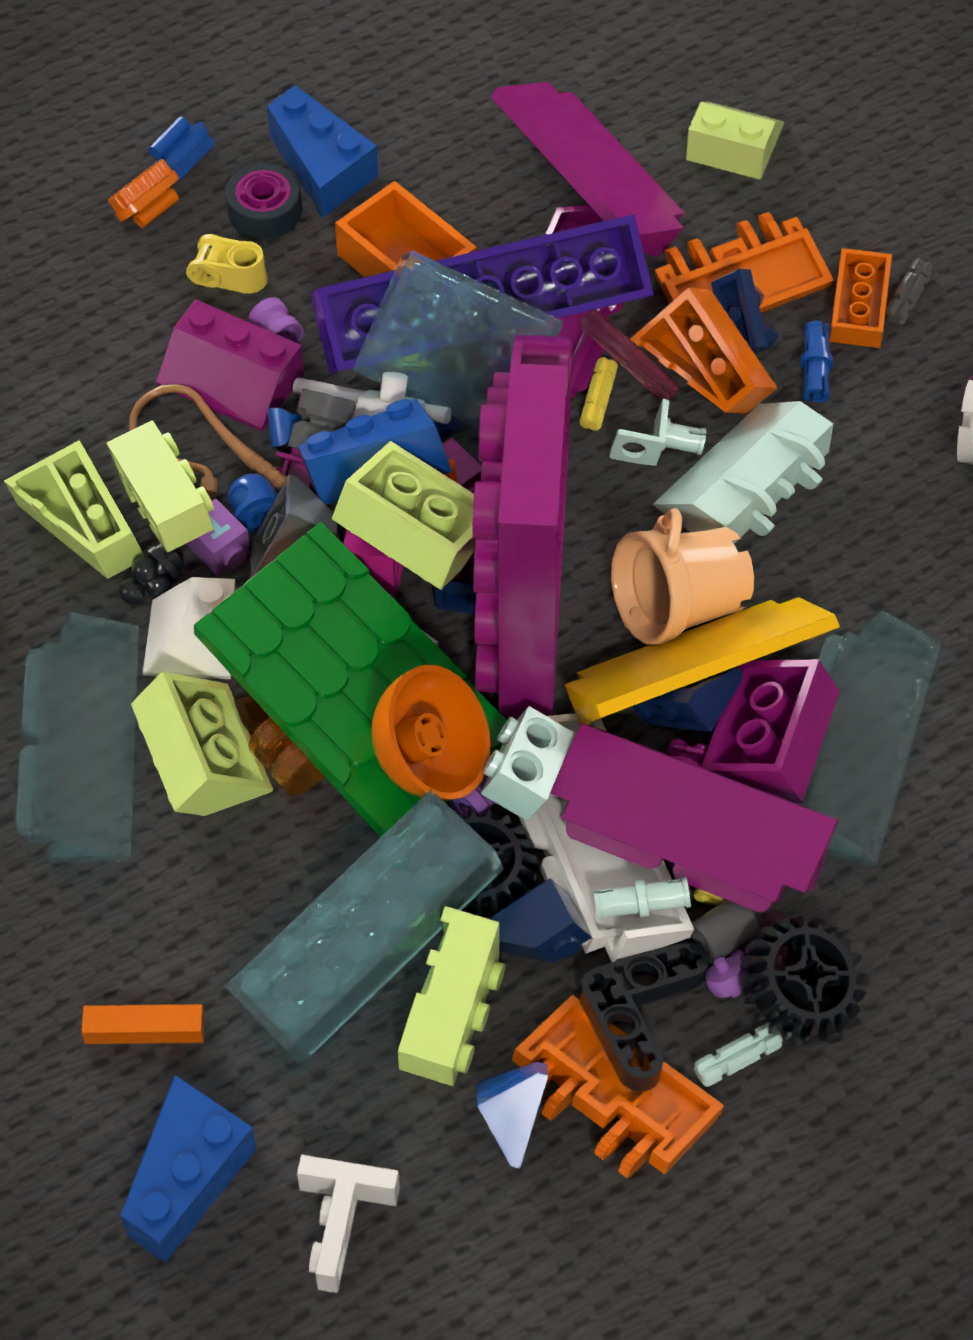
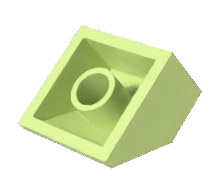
[686,102,784,180]

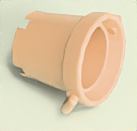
[611,508,754,645]

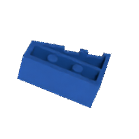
[267,85,379,219]
[297,398,452,504]

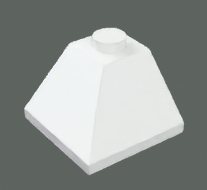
[143,577,237,679]

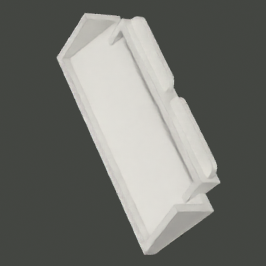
[518,713,694,963]

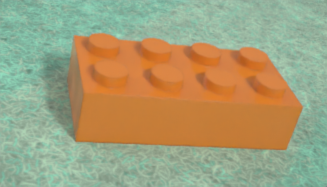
[829,248,892,348]

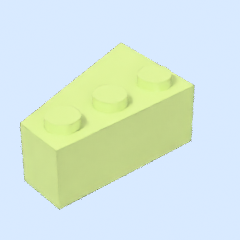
[398,906,505,1086]

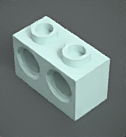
[480,706,575,821]

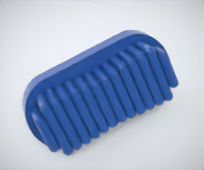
[148,117,214,181]

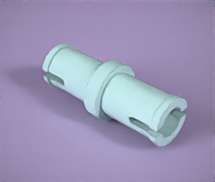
[593,877,691,920]

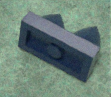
[711,269,779,354]

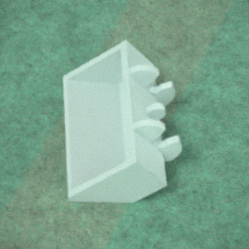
[652,401,833,544]

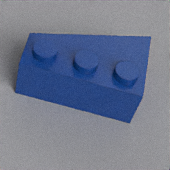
[120,1075,256,1263]

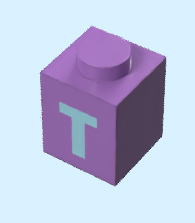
[186,498,251,576]

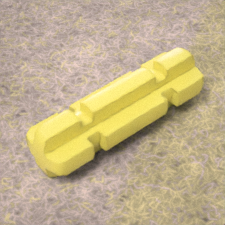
[579,357,618,431]

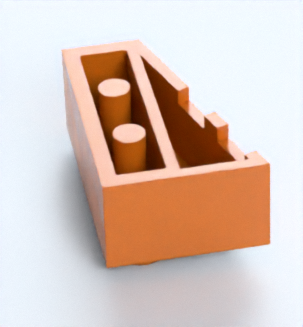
[630,287,777,413]

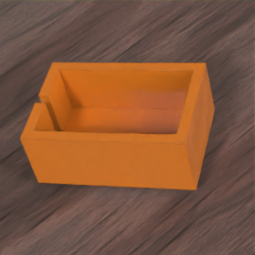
[335,181,477,277]

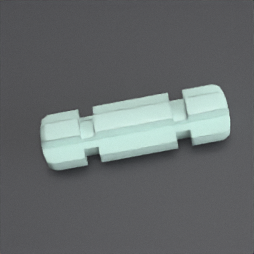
[694,1023,783,1086]

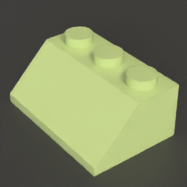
[332,441,476,590]
[131,671,273,816]

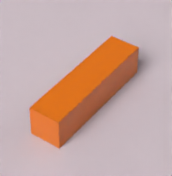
[81,1004,205,1044]

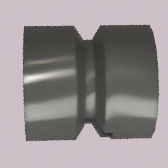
[288,388,355,449]

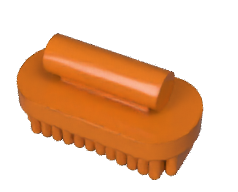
[108,159,180,228]

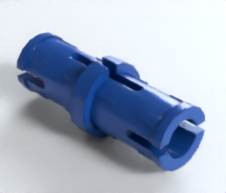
[800,321,833,402]

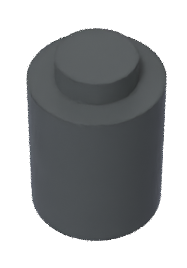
[690,900,762,965]

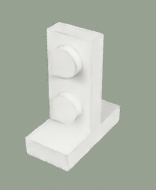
[297,1155,400,1293]

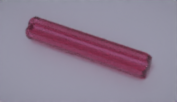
[580,309,679,402]

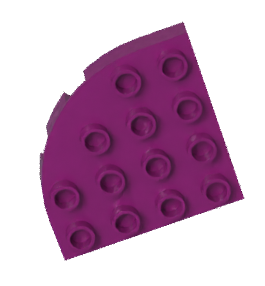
[473,334,572,720]

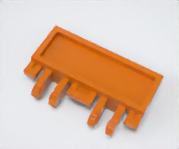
[654,212,834,313]

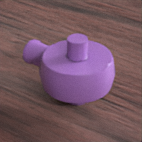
[705,949,748,998]

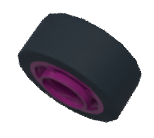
[225,163,302,240]

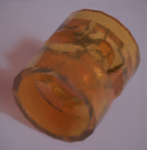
[248,717,325,796]

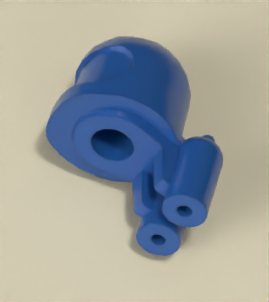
[227,474,277,533]

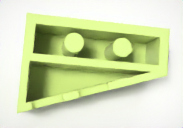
[107,420,214,553]
[4,440,144,579]

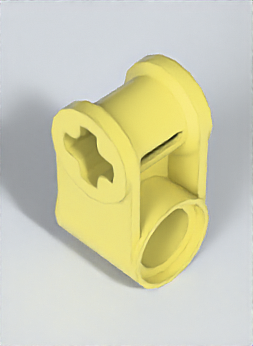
[186,234,268,294]

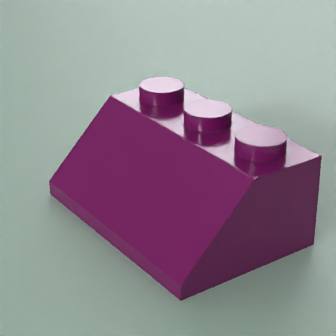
[156,299,304,432]

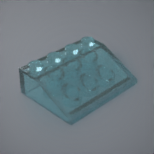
[352,250,563,429]

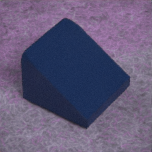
[434,581,477,614]

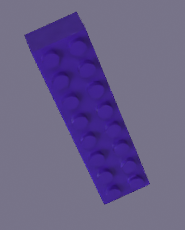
[310,214,654,374]

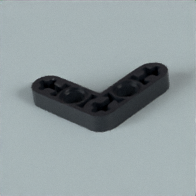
[579,941,709,1091]

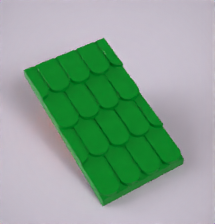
[194,521,507,851]

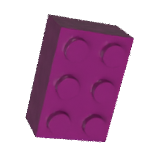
[701,659,840,803]

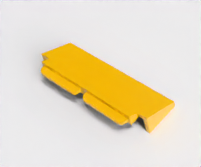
[565,597,840,726]

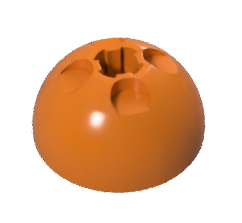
[372,665,490,801]

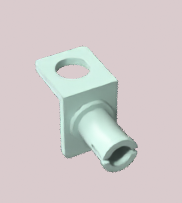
[609,399,706,466]

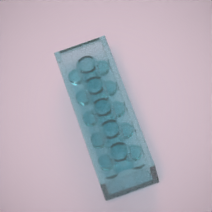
[225,790,504,1065]

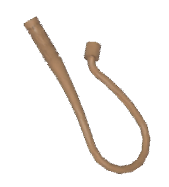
[129,384,287,499]

